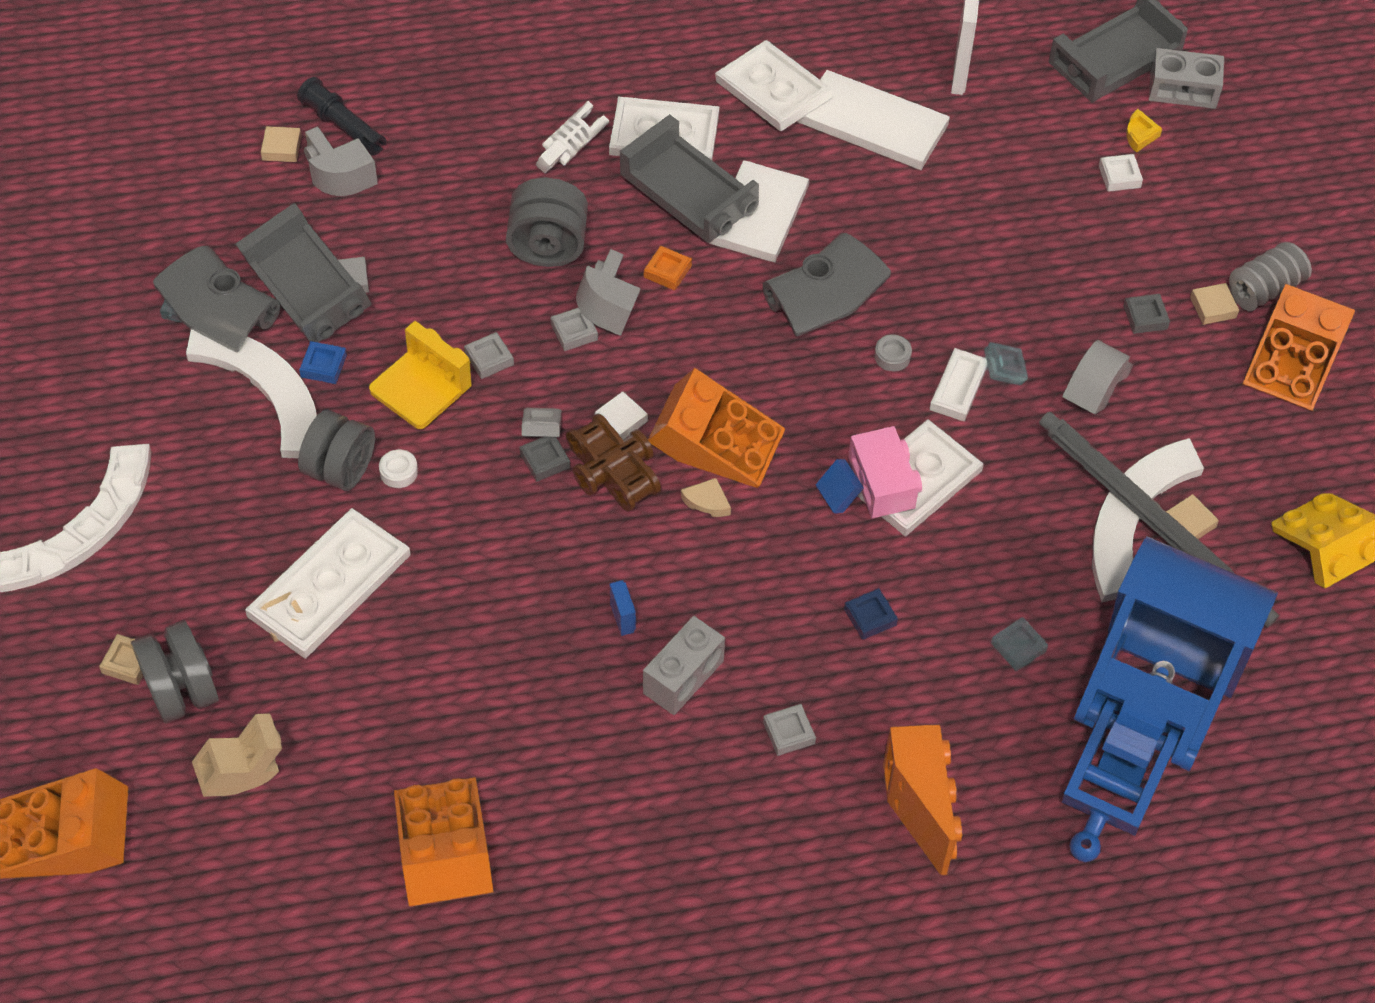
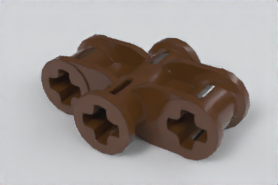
[566,413,661,512]

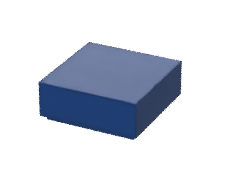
[299,341,347,384]
[816,459,864,513]
[610,580,636,636]

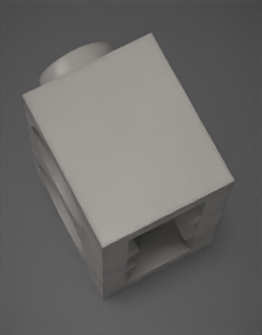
[1149,48,1224,109]
[643,616,725,715]

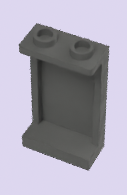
[1049,0,1188,103]
[620,114,759,243]
[236,203,372,342]

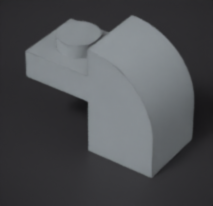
[304,126,378,196]
[576,249,641,336]
[1062,340,1134,414]

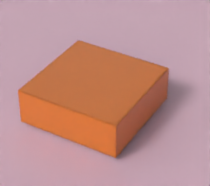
[644,245,692,291]

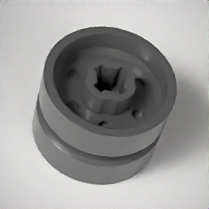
[298,409,375,491]

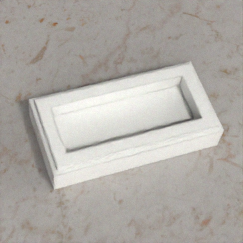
[930,348,989,422]

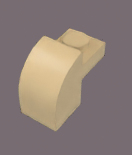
[192,714,282,797]

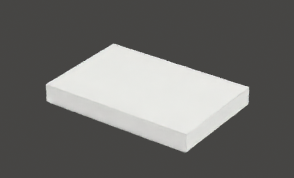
[951,0,979,95]
[715,40,832,131]
[609,96,719,160]
[709,160,809,263]
[857,419,983,537]

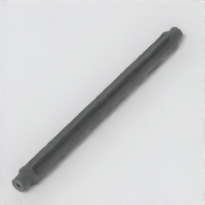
[1039,411,1280,628]

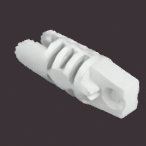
[536,101,609,173]

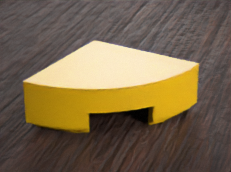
[1126,109,1162,152]

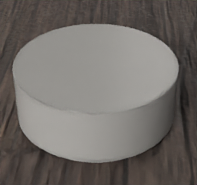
[874,335,912,371]

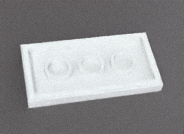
[797,70,950,170]
[245,508,411,659]

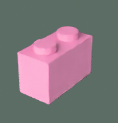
[848,426,922,518]

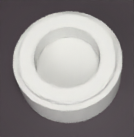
[379,449,418,488]

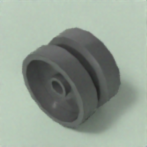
[506,177,588,267]
[130,619,219,724]

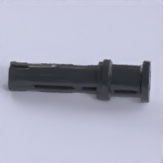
[297,77,387,156]

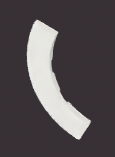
[186,329,317,458]
[1092,438,1204,602]
[0,444,151,592]

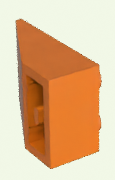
[1242,284,1355,411]
[648,368,785,488]
[883,725,962,875]
[0,768,128,879]
[394,777,494,906]

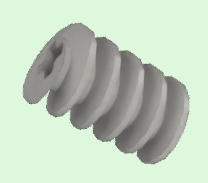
[1229,242,1312,311]

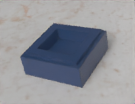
[844,588,898,640]

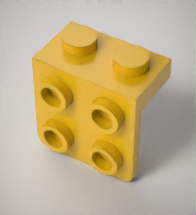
[369,321,472,429]
[1272,493,1375,588]

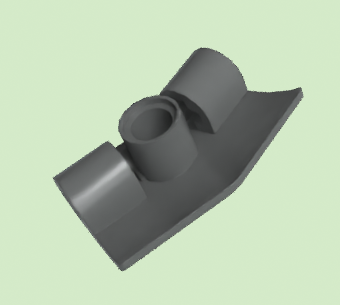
[762,233,891,336]
[153,246,280,352]

